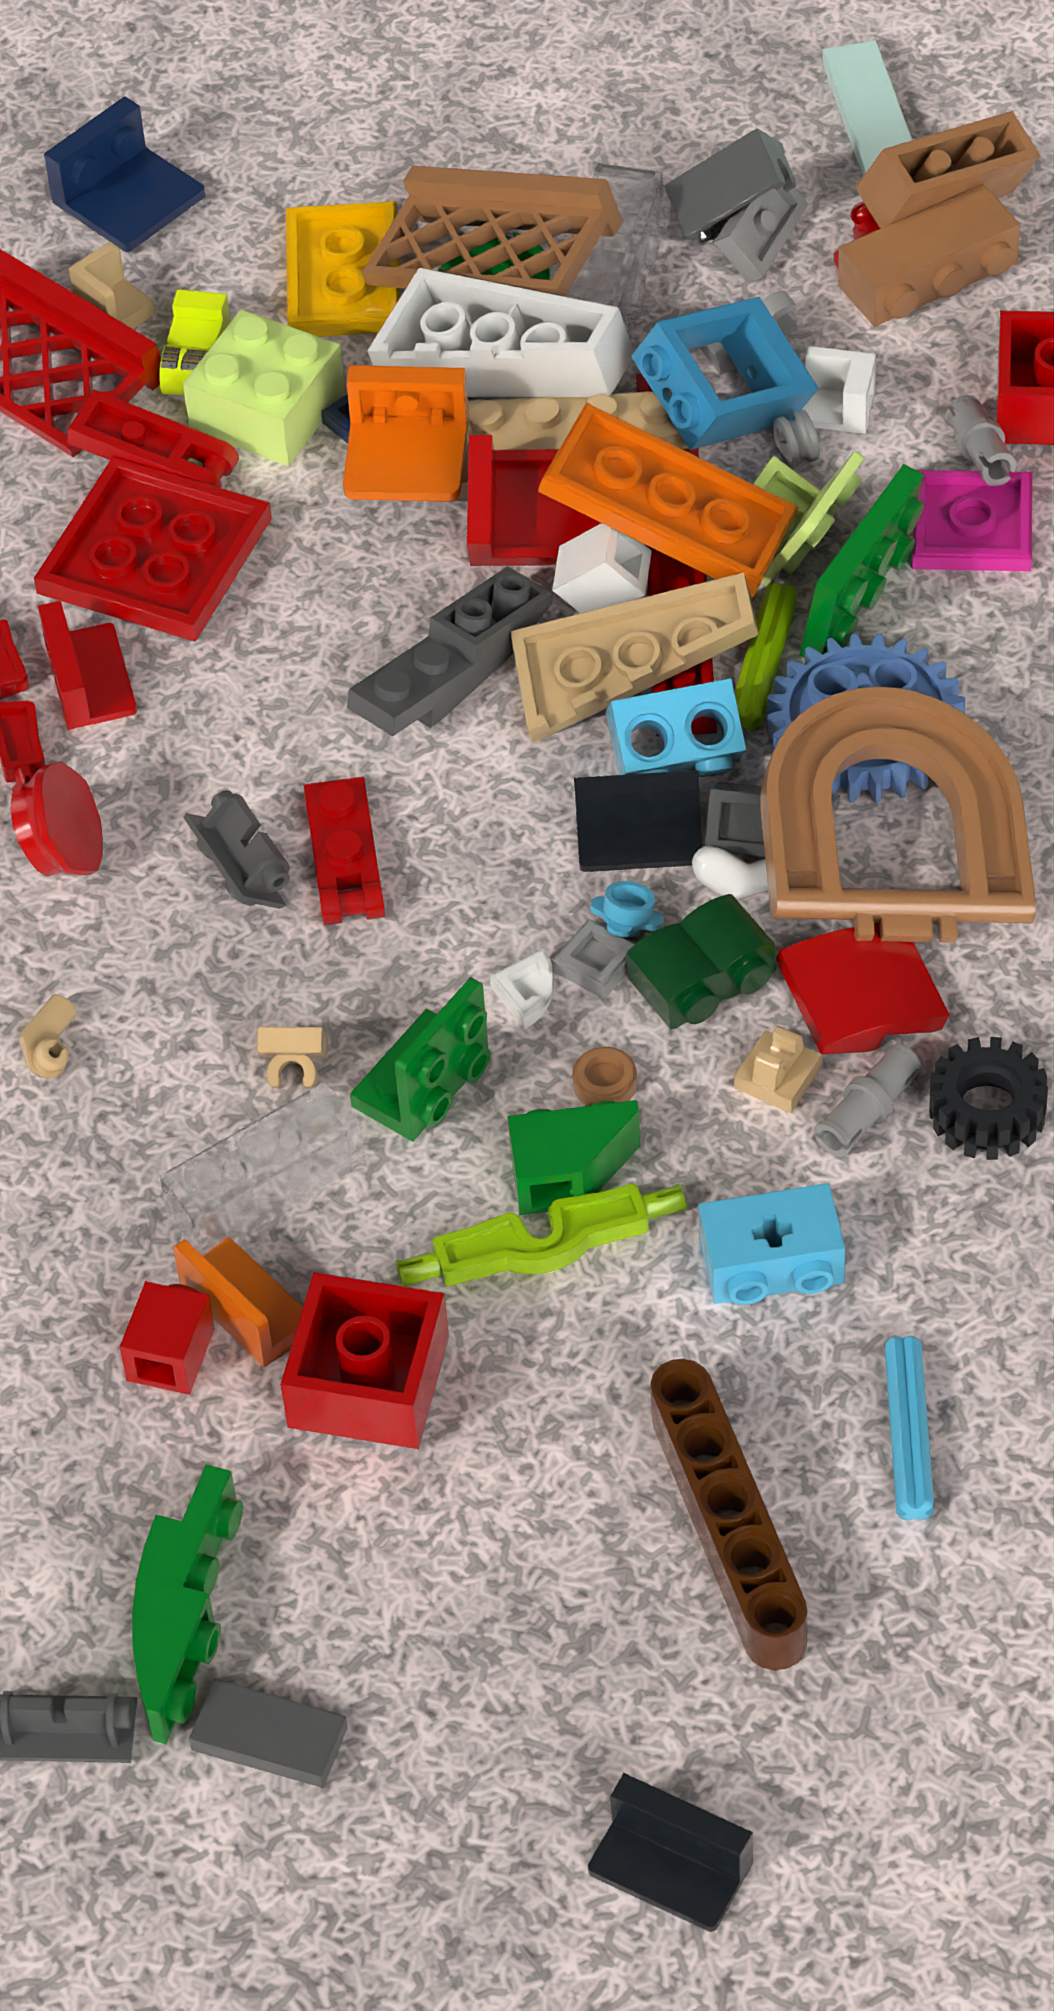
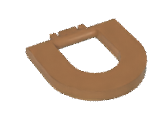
[760,687,1036,943]

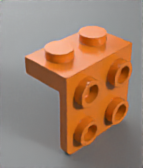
[343,365,469,502]

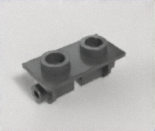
[183,790,290,909]
[0,1691,138,1763]

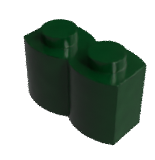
[626,894,776,1030]

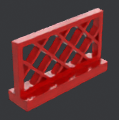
[0,249,161,457]

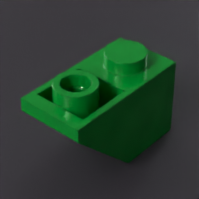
[507,1100,641,1215]

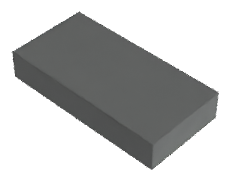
[189,1679,348,1788]

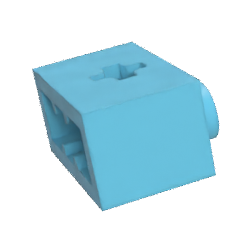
[698,1183,845,1305]

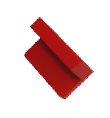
[38,600,137,730]

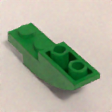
[132,1464,243,1744]

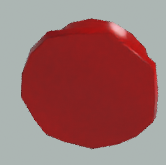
[10,761,103,877]

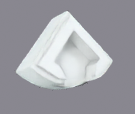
[490,948,554,1029]

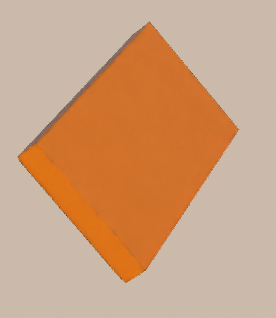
[538,402,799,597]

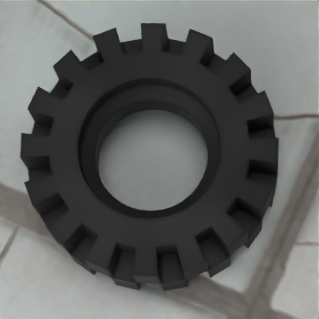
[929,1037,1048,1160]

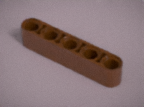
[650,1358,807,1671]

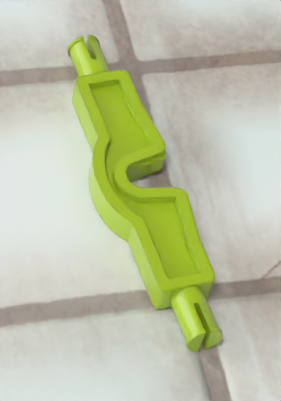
[395,1184,687,1287]

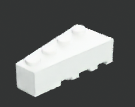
[367,268,634,397]

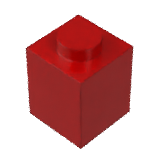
[119,1281,215,1395]

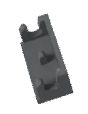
[664,128,796,243]

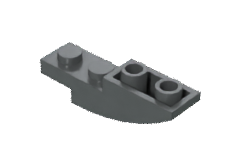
[347,566,553,737]

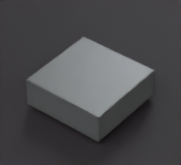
[552,919,635,999]

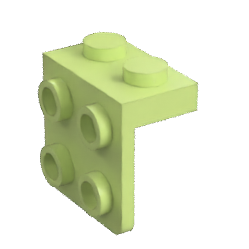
[752,450,865,585]

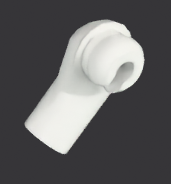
[692,846,768,900]

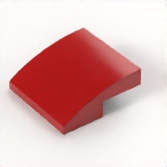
[776,923,950,1055]

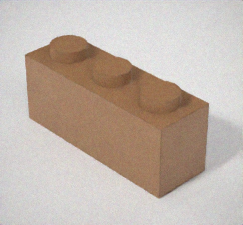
[855,111,1041,229]
[838,184,1020,327]

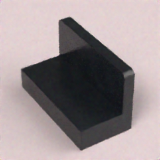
[574,770,703,872]
[588,1773,753,1932]

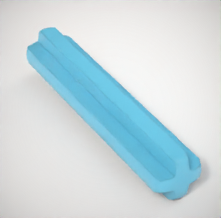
[885,1336,934,1521]

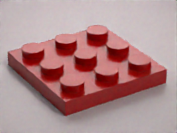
[34,457,272,642]

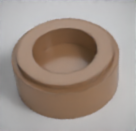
[572,1047,637,1106]

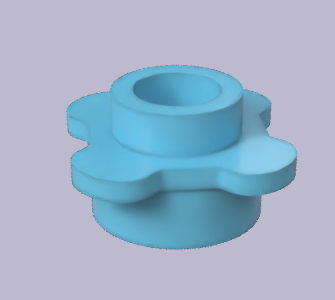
[590,881,664,937]

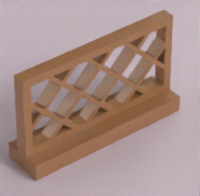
[362,165,623,297]

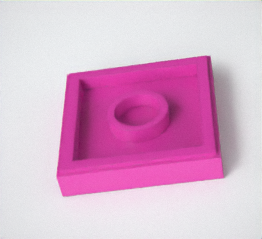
[912,470,1033,572]

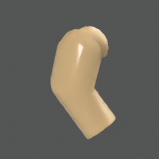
[19,994,77,1078]

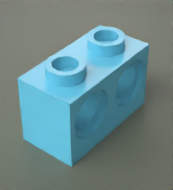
[606,678,746,777]

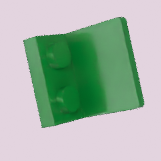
[350,977,491,1142]

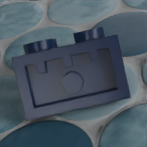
[44,96,205,252]

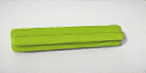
[734,582,797,731]

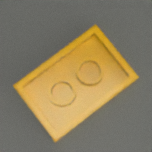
[286,201,401,337]

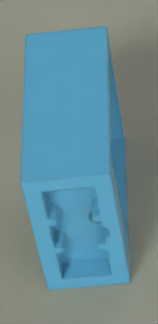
[631,296,819,450]

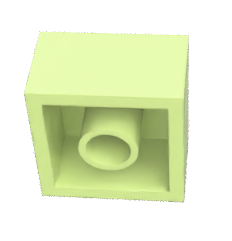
[183,309,345,466]

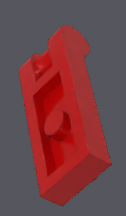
[68,389,239,488]
[303,776,385,926]

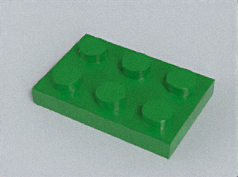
[800,464,925,658]

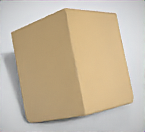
[68,242,155,329]

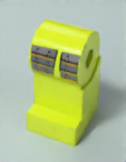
[160,289,231,396]

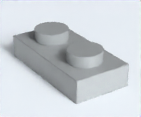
[714,187,809,282]

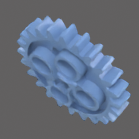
[767,633,965,803]

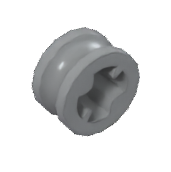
[773,410,820,468]

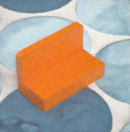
[173,1236,303,1368]

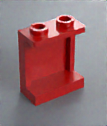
[467,435,601,566]

